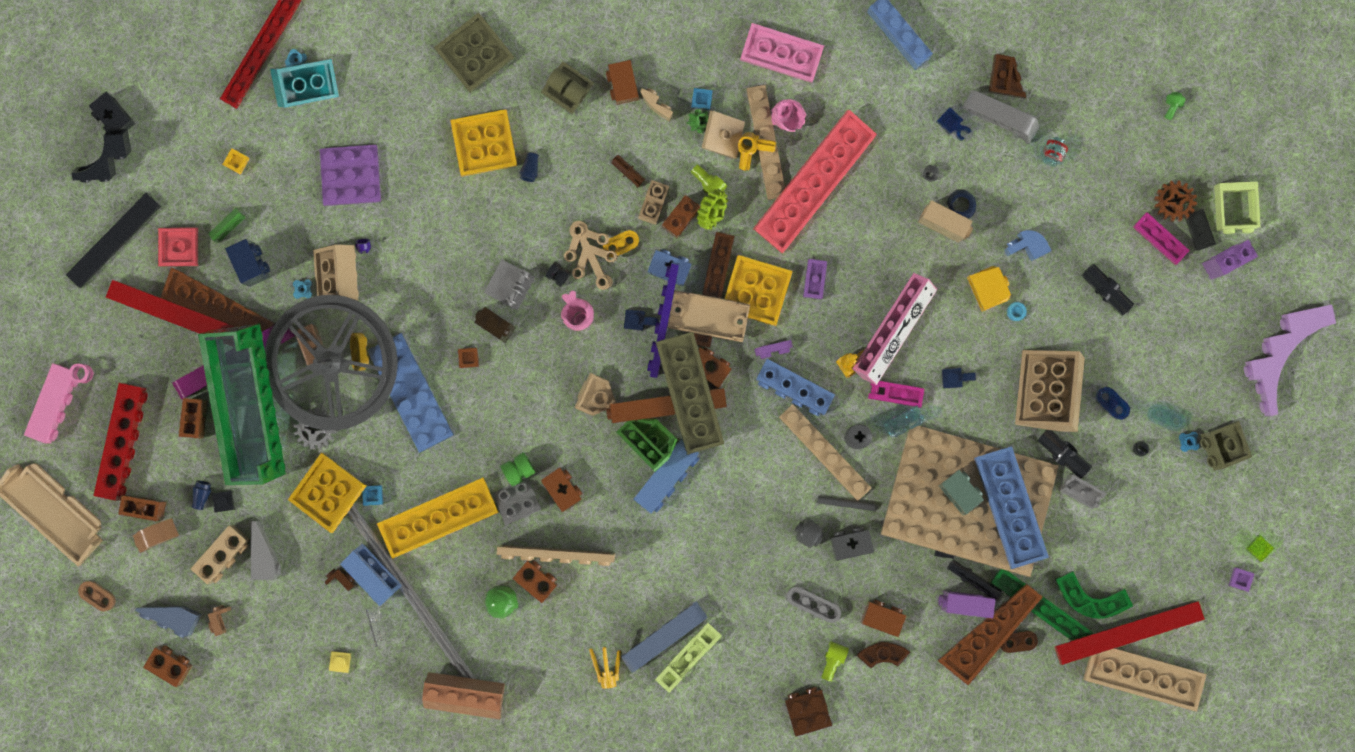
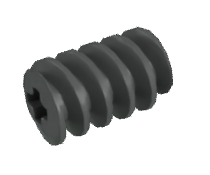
[844,424,872,449]

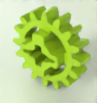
[697,188,728,230]

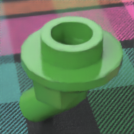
[1165,92,1186,120]

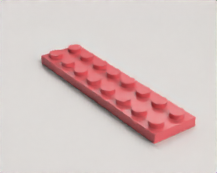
[753,110,877,253]

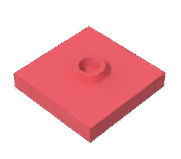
[158,228,198,267]

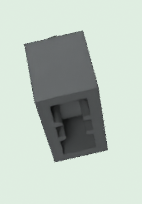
[830,526,874,561]

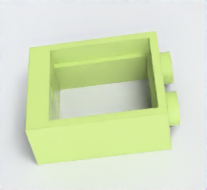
[1214,182,1261,234]

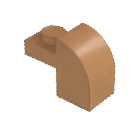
[133,518,179,553]

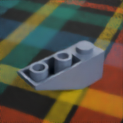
[135,606,202,638]

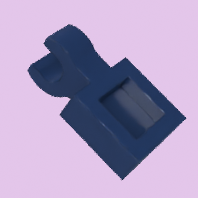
[624,310,658,331]
[941,368,976,389]

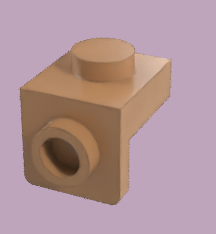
[208,605,231,636]

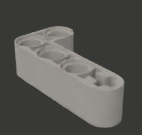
[962,90,1039,144]

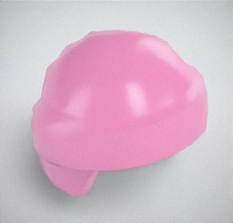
[561,290,594,331]

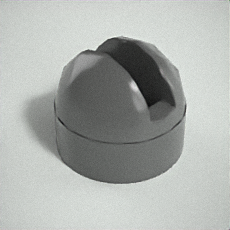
[923,165,939,181]

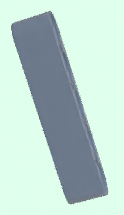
[620,601,708,673]

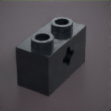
[89,91,136,132]

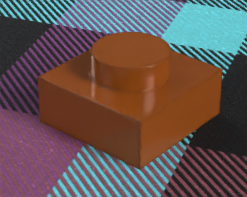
[458,348,479,368]

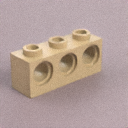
[191,525,250,584]

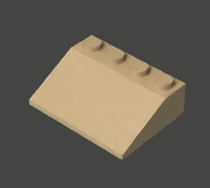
[1015,350,1085,432]

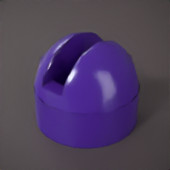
[355,238,371,254]

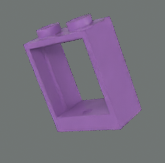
[1202,240,1258,280]
[938,590,995,619]

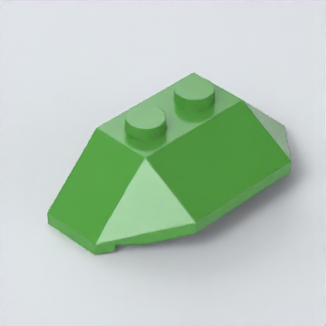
[616,419,677,472]

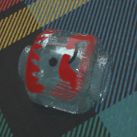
[1040,137,1068,167]

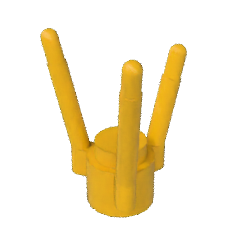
[589,647,621,689]

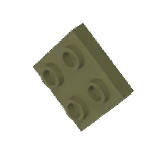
[541,61,594,115]

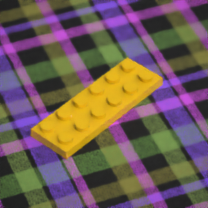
[377,477,499,559]

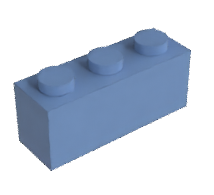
[340,544,402,606]

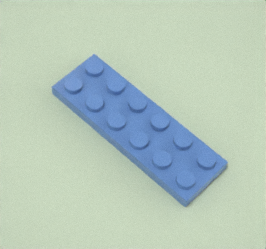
[367,333,454,453]
[974,446,1049,569]

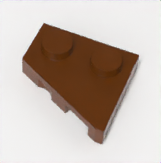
[989,54,1026,99]

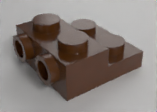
[784,686,832,737]

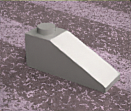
[251,521,281,580]

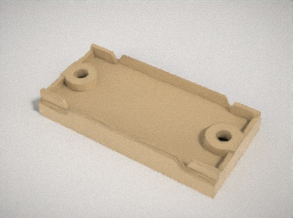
[667,290,750,343]

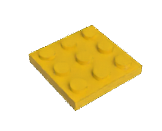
[450,109,518,177]
[725,255,793,326]
[288,453,366,533]

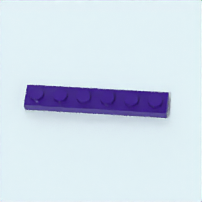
[647,262,680,378]

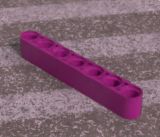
[172,325,295,400]

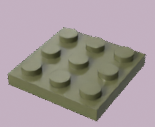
[434,12,514,93]

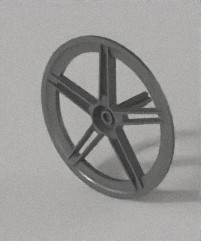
[265,295,398,430]

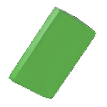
[209,208,245,243]

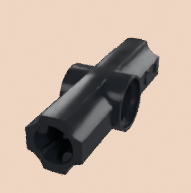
[1081,264,1134,316]
[1037,430,1093,479]

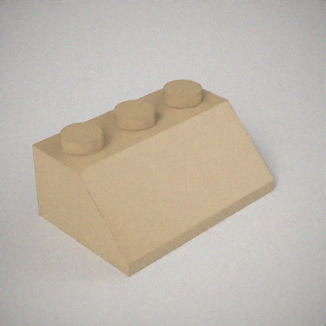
[313,245,359,301]

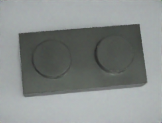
[1185,209,1216,251]

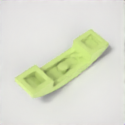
[655,623,722,693]

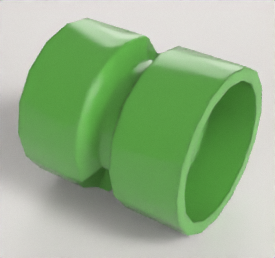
[500,452,536,487]

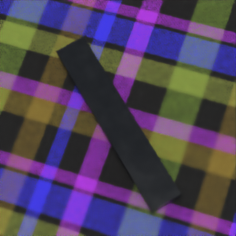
[66,193,161,288]

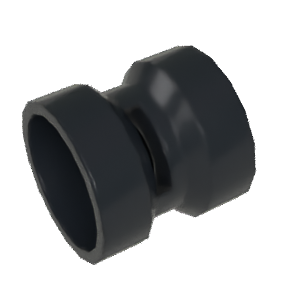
[545,261,571,287]

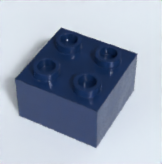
[225,239,271,287]

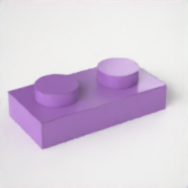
[803,259,827,300]

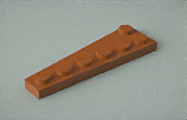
[160,267,275,332]
[938,584,1042,685]

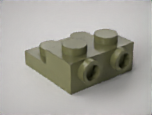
[1200,421,1252,471]

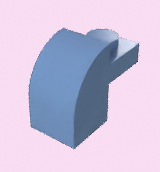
[1004,230,1051,261]

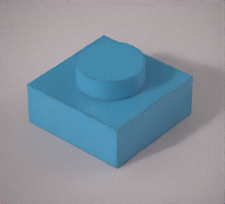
[691,88,713,110]
[362,485,383,506]

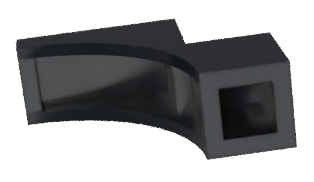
[71,129,131,183]

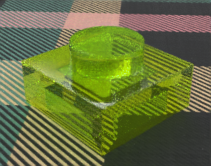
[1246,535,1274,562]

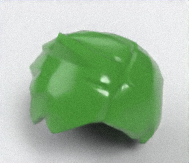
[485,585,518,619]

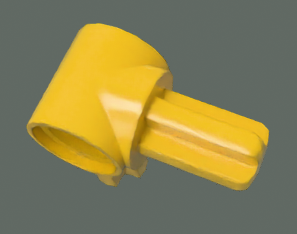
[738,132,776,171]
[836,349,865,378]

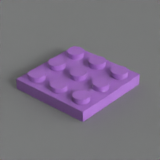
[320,145,381,206]

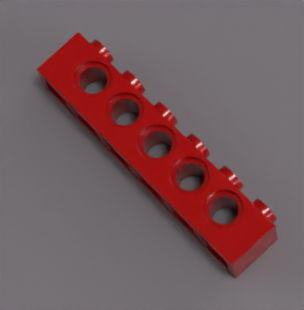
[93,383,148,501]

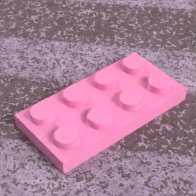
[740,23,824,83]

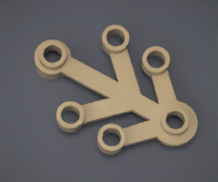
[564,221,618,290]

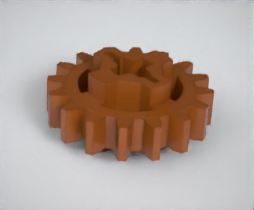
[1154,180,1197,222]

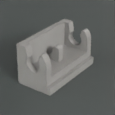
[1059,474,1107,509]

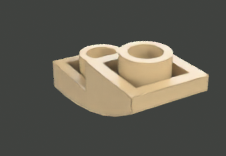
[640,88,673,122]
[638,180,670,225]

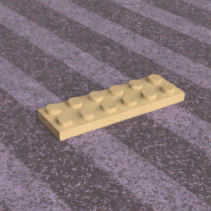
[497,545,615,566]
[1083,648,1207,712]

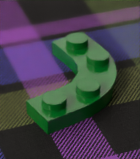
[1055,571,1133,619]

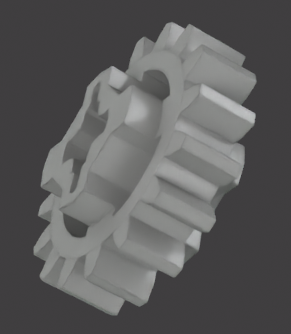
[294,408,337,449]

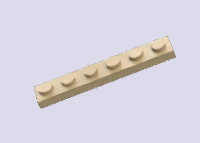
[746,85,785,200]
[779,404,871,501]

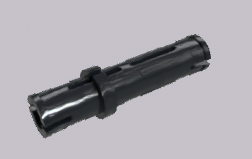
[947,559,1002,601]

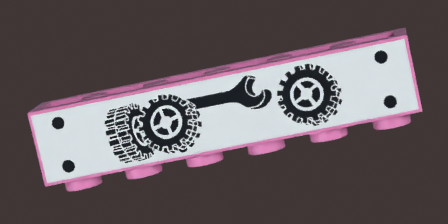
[853,273,937,385]

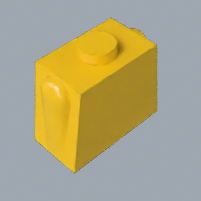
[967,266,1011,312]

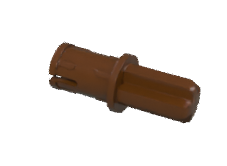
[611,155,646,188]

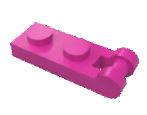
[868,381,924,408]

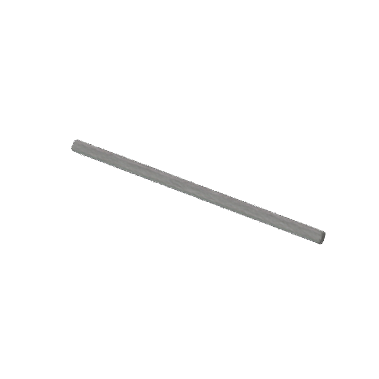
[347,504,476,679]

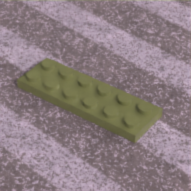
[655,332,724,455]

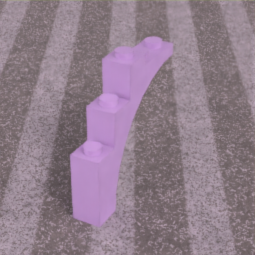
[1244,305,1336,416]

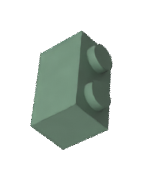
[938,470,984,516]

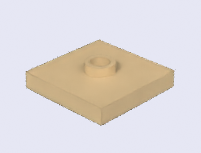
[702,111,745,159]

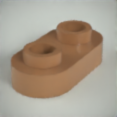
[78,581,116,612]

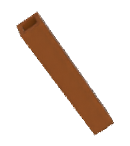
[606,388,727,423]

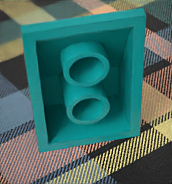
[270,59,339,108]

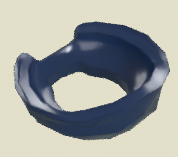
[947,190,976,219]

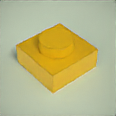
[222,148,250,175]

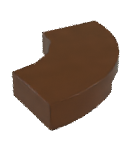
[856,642,911,668]

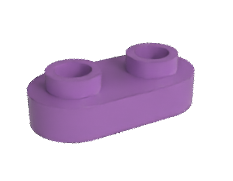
[754,340,793,359]

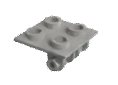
[484,259,535,311]
[493,478,541,525]

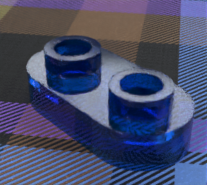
[1096,387,1130,420]

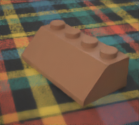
[422,672,505,720]

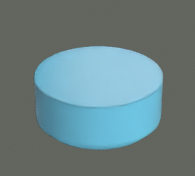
[1007,302,1027,321]

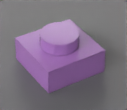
[1228,567,1255,592]

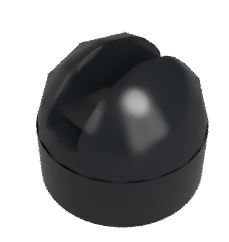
[1133,441,1149,457]

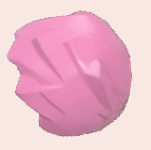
[771,99,806,132]

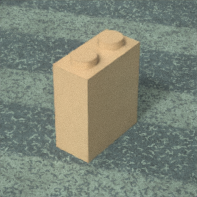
[918,200,973,243]

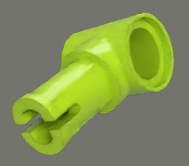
[691,164,728,193]
[821,641,849,682]

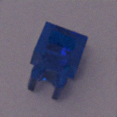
[936,107,971,141]

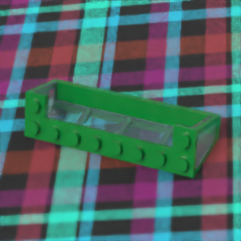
[198,324,286,485]

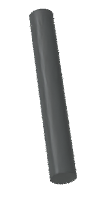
[817,496,875,511]

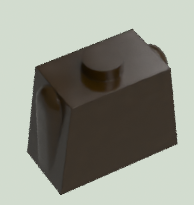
[474,307,516,343]

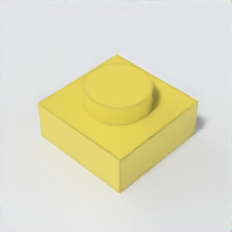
[329,651,351,673]

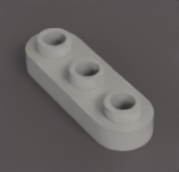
[786,586,841,623]

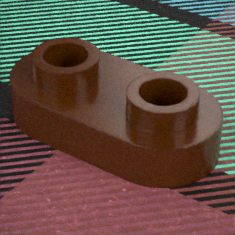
[1000,631,1038,653]

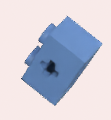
[647,249,692,287]

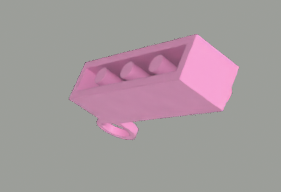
[24,363,94,444]

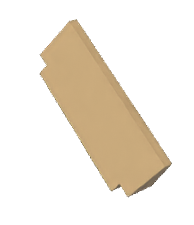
[0,463,103,567]

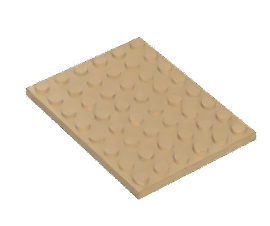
[880,424,1059,577]

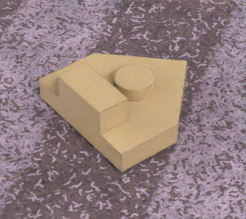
[574,373,616,416]

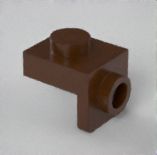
[324,568,357,591]

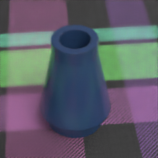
[519,152,539,182]
[192,480,212,510]

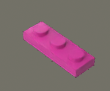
[1133,212,1190,265]

